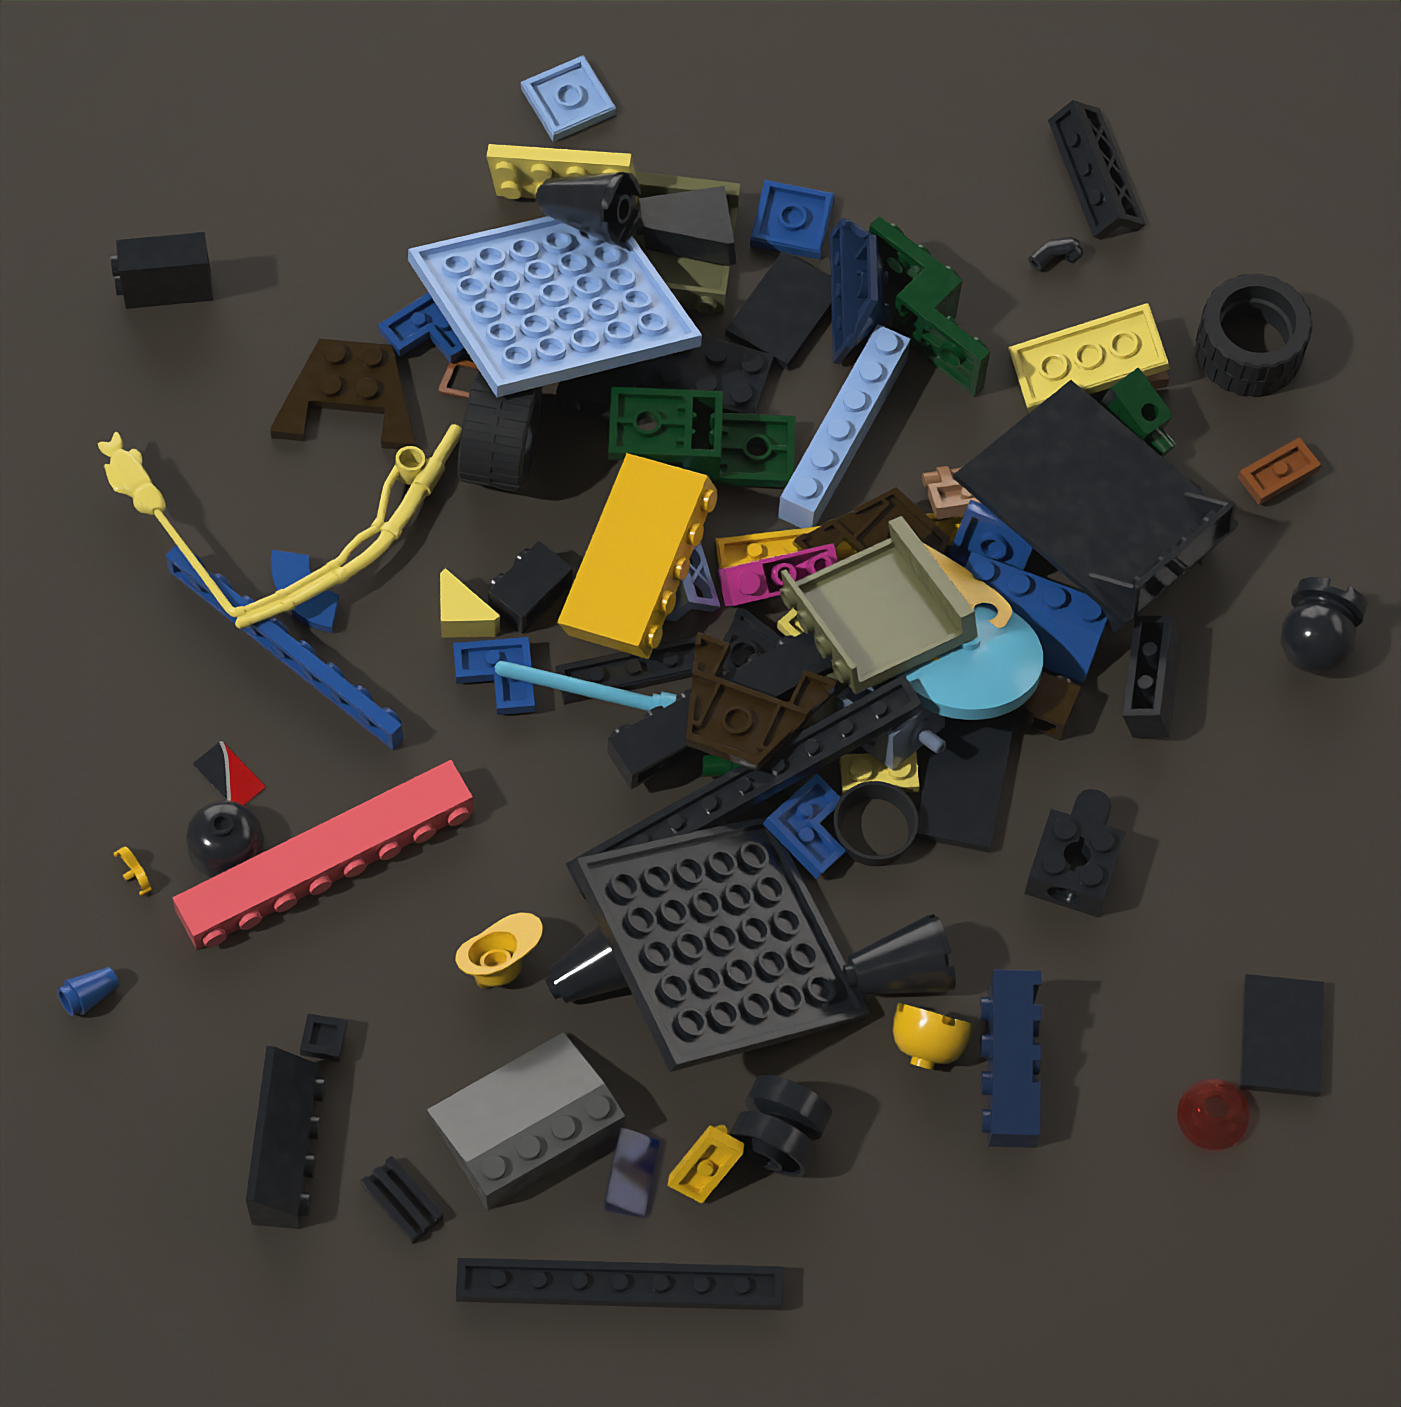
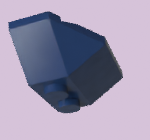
[830,218,889,364]

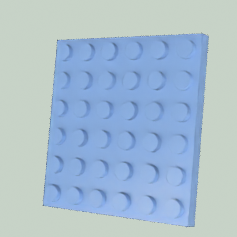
[408,216,702,397]

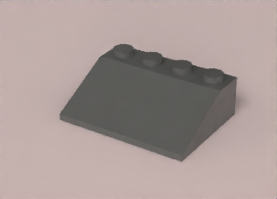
[427,1032,625,1210]

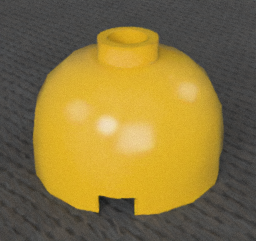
[892,1003,975,1070]

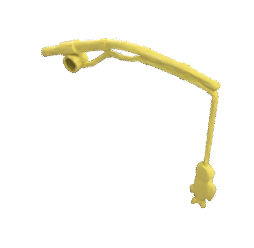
[98,424,462,629]

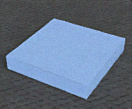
[521,55,616,142]

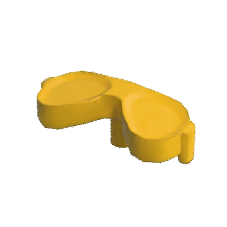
[114,846,152,896]

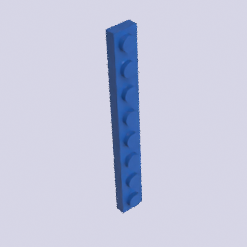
[165,545,403,750]

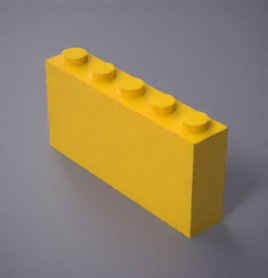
[557,453,717,659]

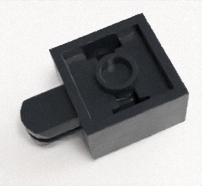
[1024,789,1125,917]

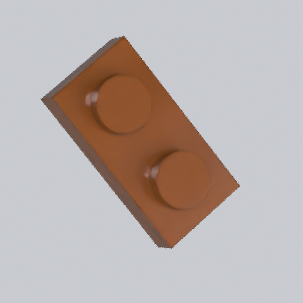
[1238,437,1321,505]

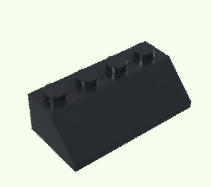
[246,1046,326,1229]

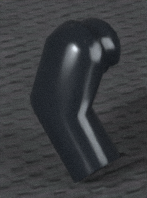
[1028,236,1083,271]

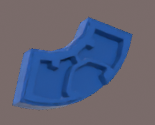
[271,550,340,633]

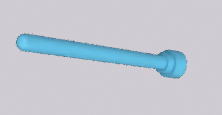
[495,661,676,711]

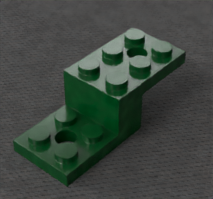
[869,216,991,397]
[608,387,795,488]

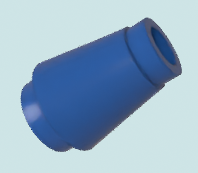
[57,966,119,1016]

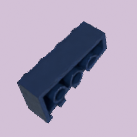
[980,969,1042,1148]

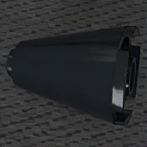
[536,172,641,245]
[843,914,956,994]
[545,925,629,1003]

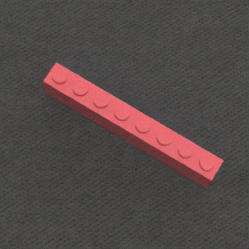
[172,760,474,950]

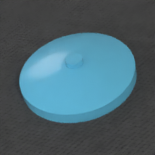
[893,603,1043,720]

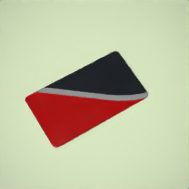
[193,741,265,805]

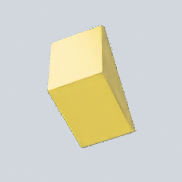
[440,568,500,638]

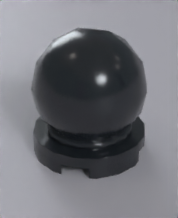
[1280,577,1368,674]

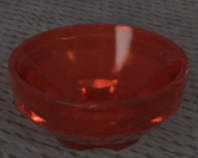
[1177,1079,1250,1151]

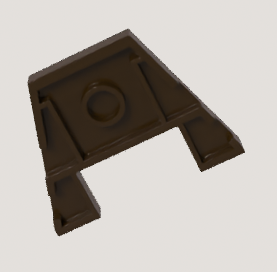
[270,338,415,450]
[793,487,951,554]
[686,632,837,771]

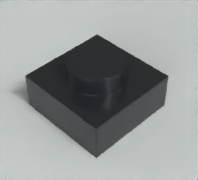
[300,1013,348,1062]

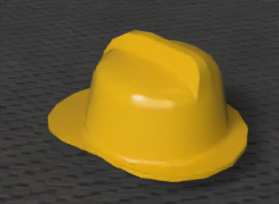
[455,913,543,989]

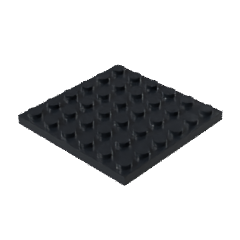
[571,815,870,1072]

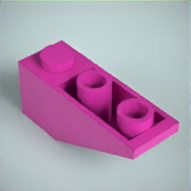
[717,543,838,606]

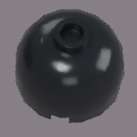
[186,800,264,878]

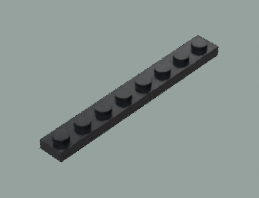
[456,1258,783,1310]

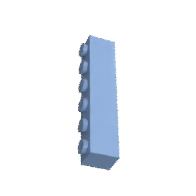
[778,324,911,528]

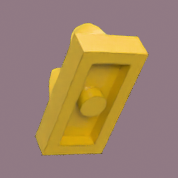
[667,1125,744,1204]

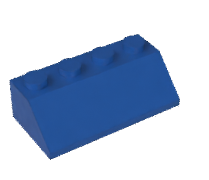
[965,552,1109,686]

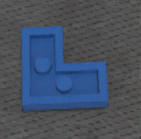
[378,292,468,364]
[453,637,535,715]
[763,774,846,879]

